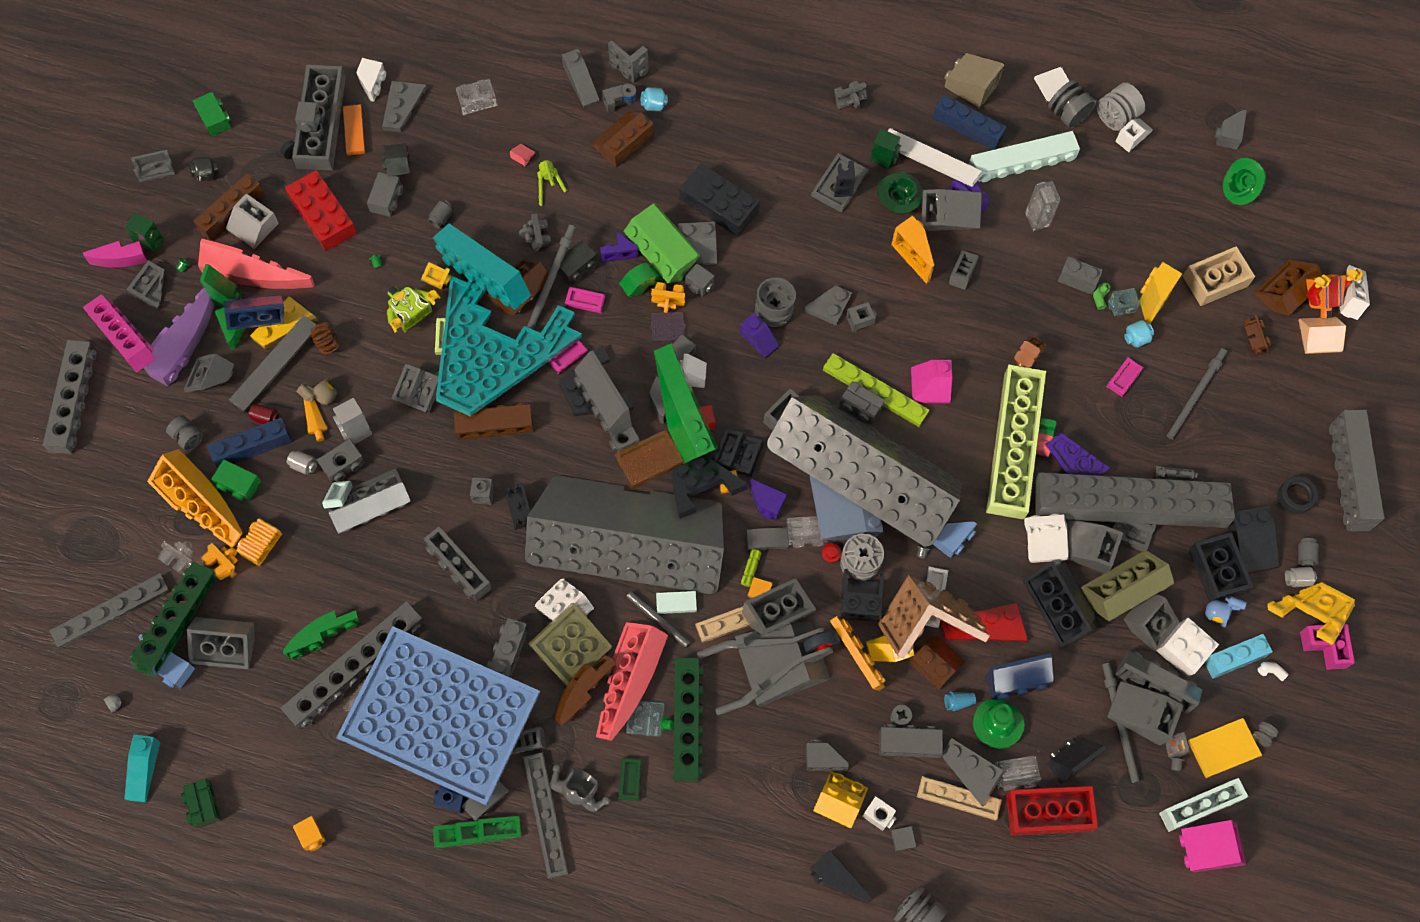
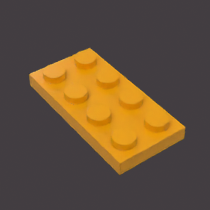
[830,616,886,692]

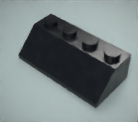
[1023,559,1103,649]

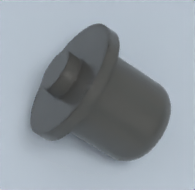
[917,545,931,559]
[1170,757,1185,771]

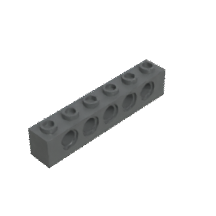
[43,340,97,454]

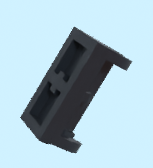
[834,161,855,197]
[505,483,530,530]

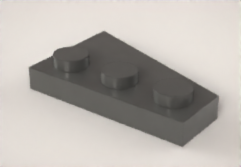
[382,81,427,132]
[942,738,1005,807]

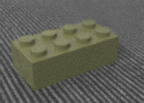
[1081,550,1174,621]

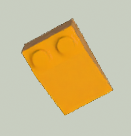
[891,216,934,284]

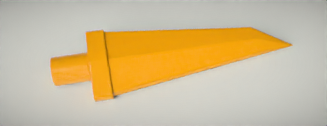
[301,384,328,442]

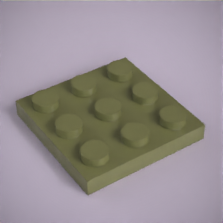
[528,602,612,686]

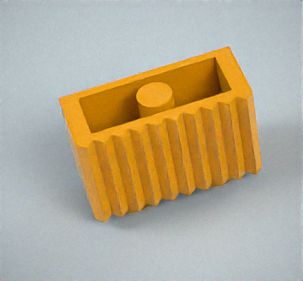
[237,518,282,566]

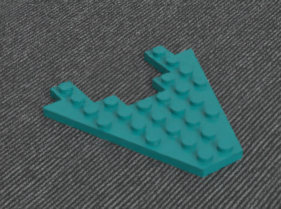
[436,276,582,416]

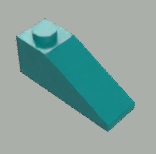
[125,734,161,803]

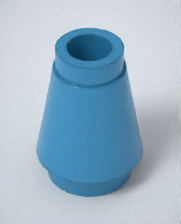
[944,692,976,712]

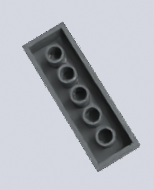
[292,65,346,171]
[1329,410,1384,531]

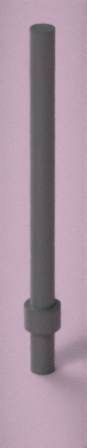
[527,224,576,330]
[1166,348,1227,440]
[1102,663,1140,783]

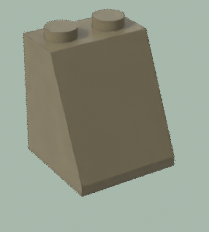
[944,53,1004,108]

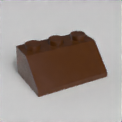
[591,111,654,167]
[485,258,549,315]
[1254,259,1322,316]

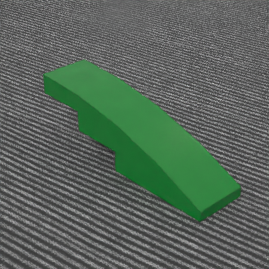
[433,816,521,848]

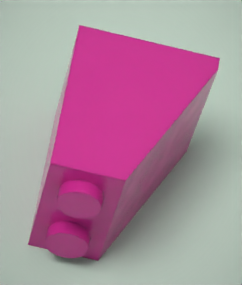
[1179,820,1246,872]

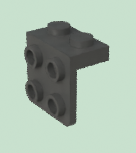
[608,41,649,83]

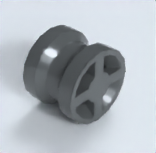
[890,705,912,728]
[1252,722,1279,747]

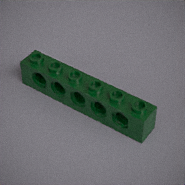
[129,562,216,678]
[673,658,703,783]

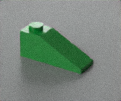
[200,264,242,307]

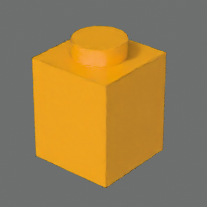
[293,816,326,851]

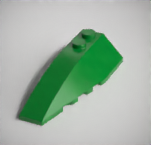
[654,343,718,464]

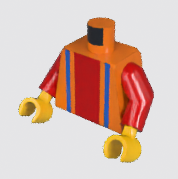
[1306,269,1363,318]

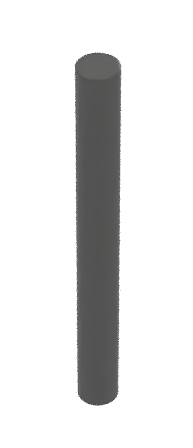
[626,591,690,648]

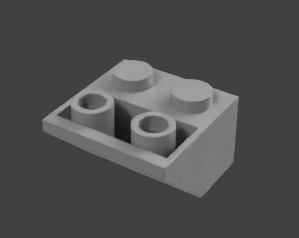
[226,194,279,249]

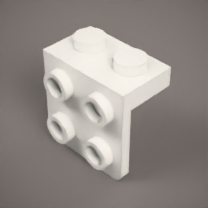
[1025,514,1069,563]
[535,579,594,621]

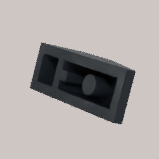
[810,850,872,903]

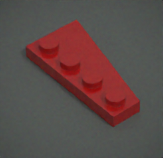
[940,603,1028,642]

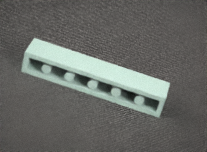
[969,131,1080,182]

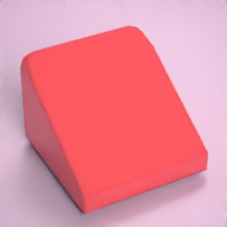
[510,144,536,166]

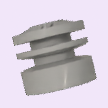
[1096,82,1145,131]
[840,533,884,581]

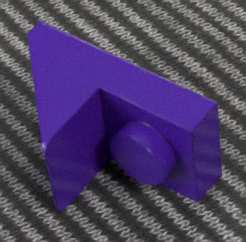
[600,233,638,262]

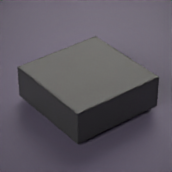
[891,826,916,852]

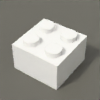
[1156,618,1219,677]

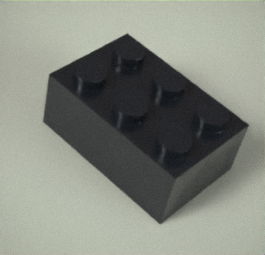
[1189,532,1253,602]

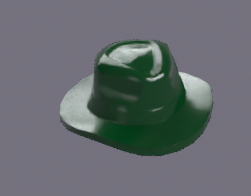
[877,173,923,215]

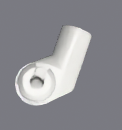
[1258,662,1289,681]

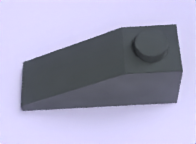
[562,49,600,108]

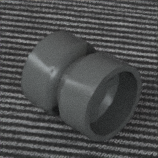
[166,415,204,452]

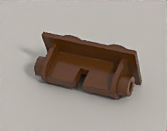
[1244,314,1271,355]

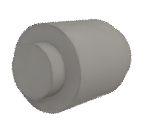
[287,451,317,475]
[1285,567,1317,588]

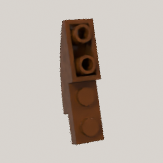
[554,655,616,725]

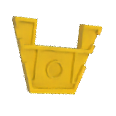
[1268,582,1355,645]

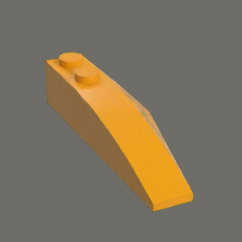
[147,449,242,547]

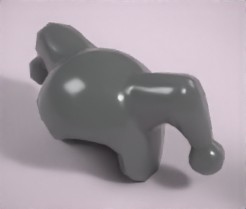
[550,764,611,812]

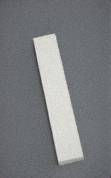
[888,128,982,187]

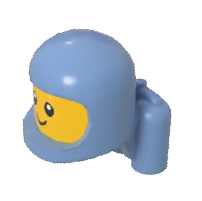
[1205,596,1247,627]

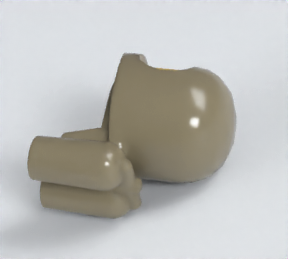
[297,377,337,405]

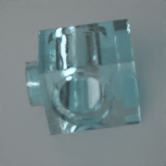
[1108,288,1140,316]

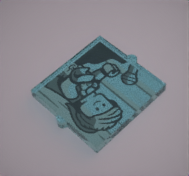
[626,701,664,737]

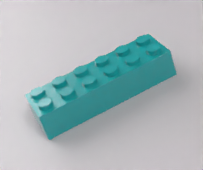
[433,224,531,310]

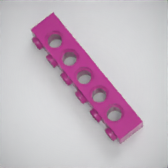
[83,294,155,373]

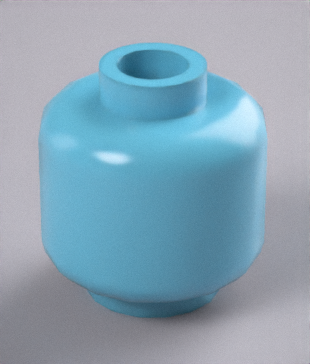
[641,87,668,111]
[1124,320,1154,348]

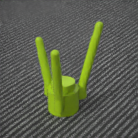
[537,160,567,206]

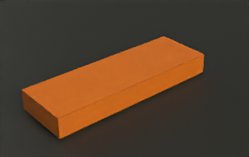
[343,104,365,156]

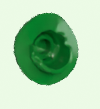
[1223,158,1266,205]
[973,699,1025,749]

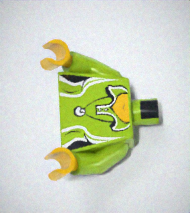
[387,286,441,333]

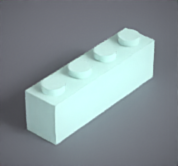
[1159,778,1248,832]

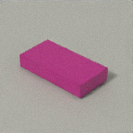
[565,287,606,313]
[548,340,588,375]
[1106,357,1144,397]

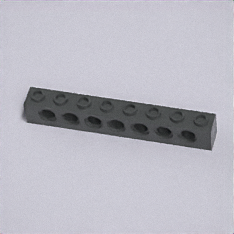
[280,601,425,730]

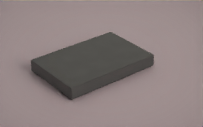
[811,153,869,213]

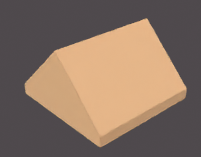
[1299,317,1346,354]

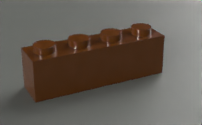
[193,173,265,241]
[454,403,533,440]

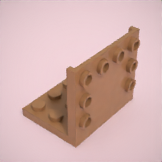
[878,575,990,659]

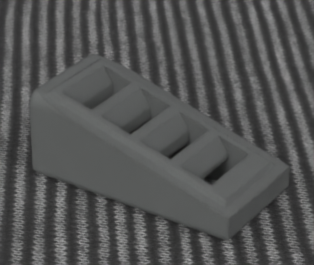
[949,250,979,290]
[511,727,547,755]

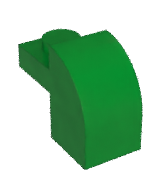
[619,262,665,297]

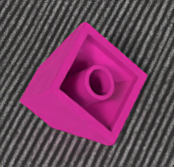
[911,360,952,403]

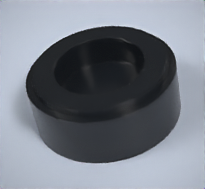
[280,141,295,159]

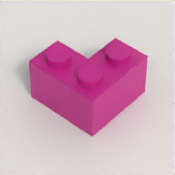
[1300,624,1355,670]

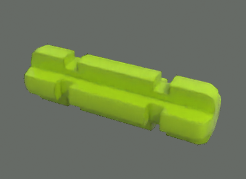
[741,549,761,587]

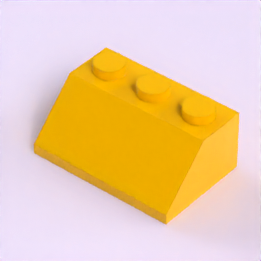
[1139,262,1182,324]

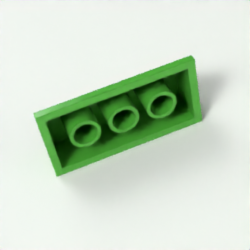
[623,203,700,283]

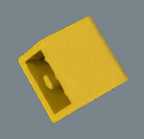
[813,771,868,828]

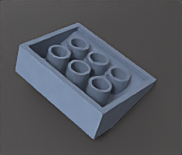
[810,476,883,540]

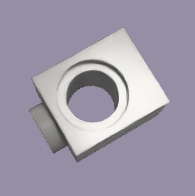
[862,796,896,831]

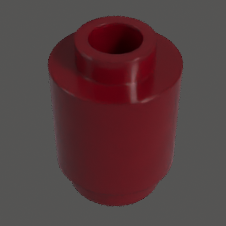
[248,404,279,425]

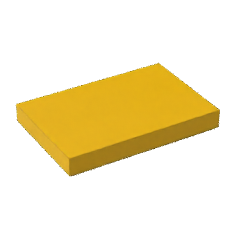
[1188,718,1262,778]

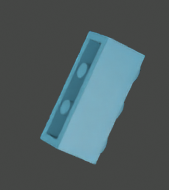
[1204,634,1273,679]

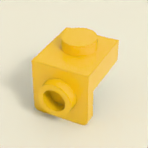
[421,262,451,289]

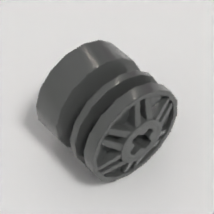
[1048,80,1096,128]
[755,277,796,327]
[893,885,949,922]

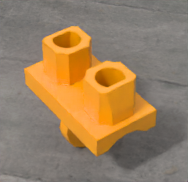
[651,282,685,313]
[201,543,238,581]

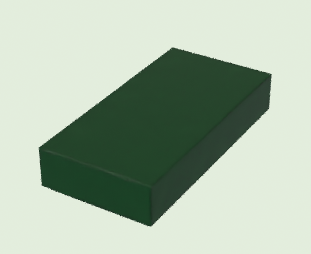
[618,758,642,801]

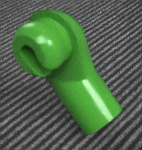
[1093,283,1110,310]

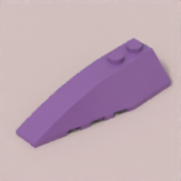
[144,288,215,387]

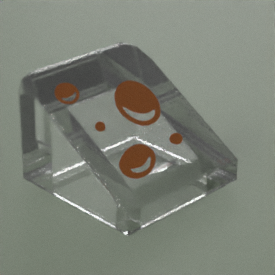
[1165,732,1189,758]

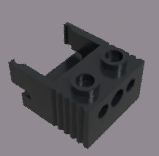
[840,569,884,622]

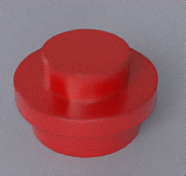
[822,543,841,563]

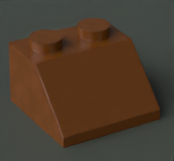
[909,635,966,690]

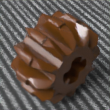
[311,322,340,355]

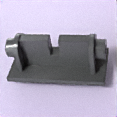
[1156,466,1198,481]

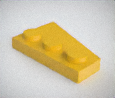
[250,296,318,349]

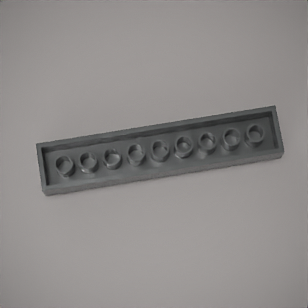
[1034,473,1235,528]

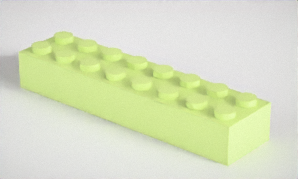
[986,365,1046,519]

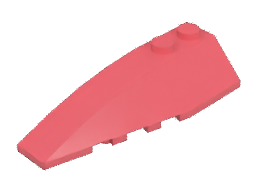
[198,239,315,289]
[596,622,668,741]

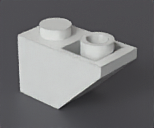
[357,58,386,102]
[1116,118,1153,152]
[680,353,707,388]

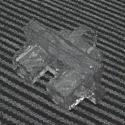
[158,541,194,575]

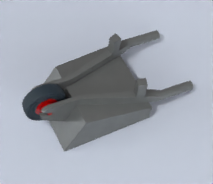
[697,622,840,716]

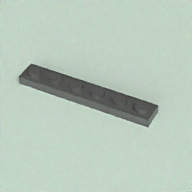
[49,573,170,649]

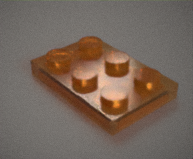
[615,430,683,488]

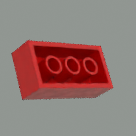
[285,170,357,252]
[1006,786,1098,836]

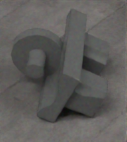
[834,81,867,109]
[519,214,551,252]

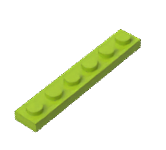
[823,353,929,427]

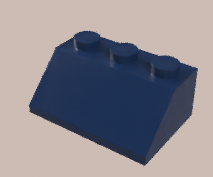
[223,295,285,330]
[986,654,1053,700]

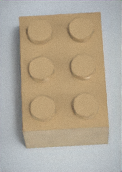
[1183,246,1255,306]

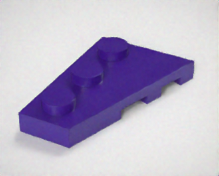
[1045,433,1110,476]

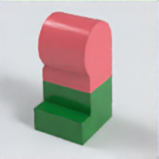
[1036,418,1056,457]

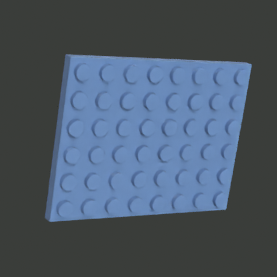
[336,626,540,806]

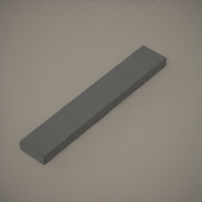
[229,315,316,413]
[523,752,569,879]

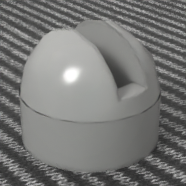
[104,695,121,713]

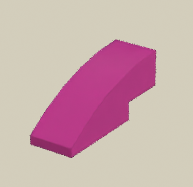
[83,241,148,267]

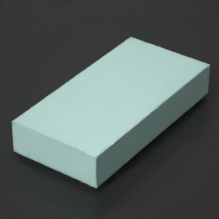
[322,481,352,508]
[656,591,697,614]

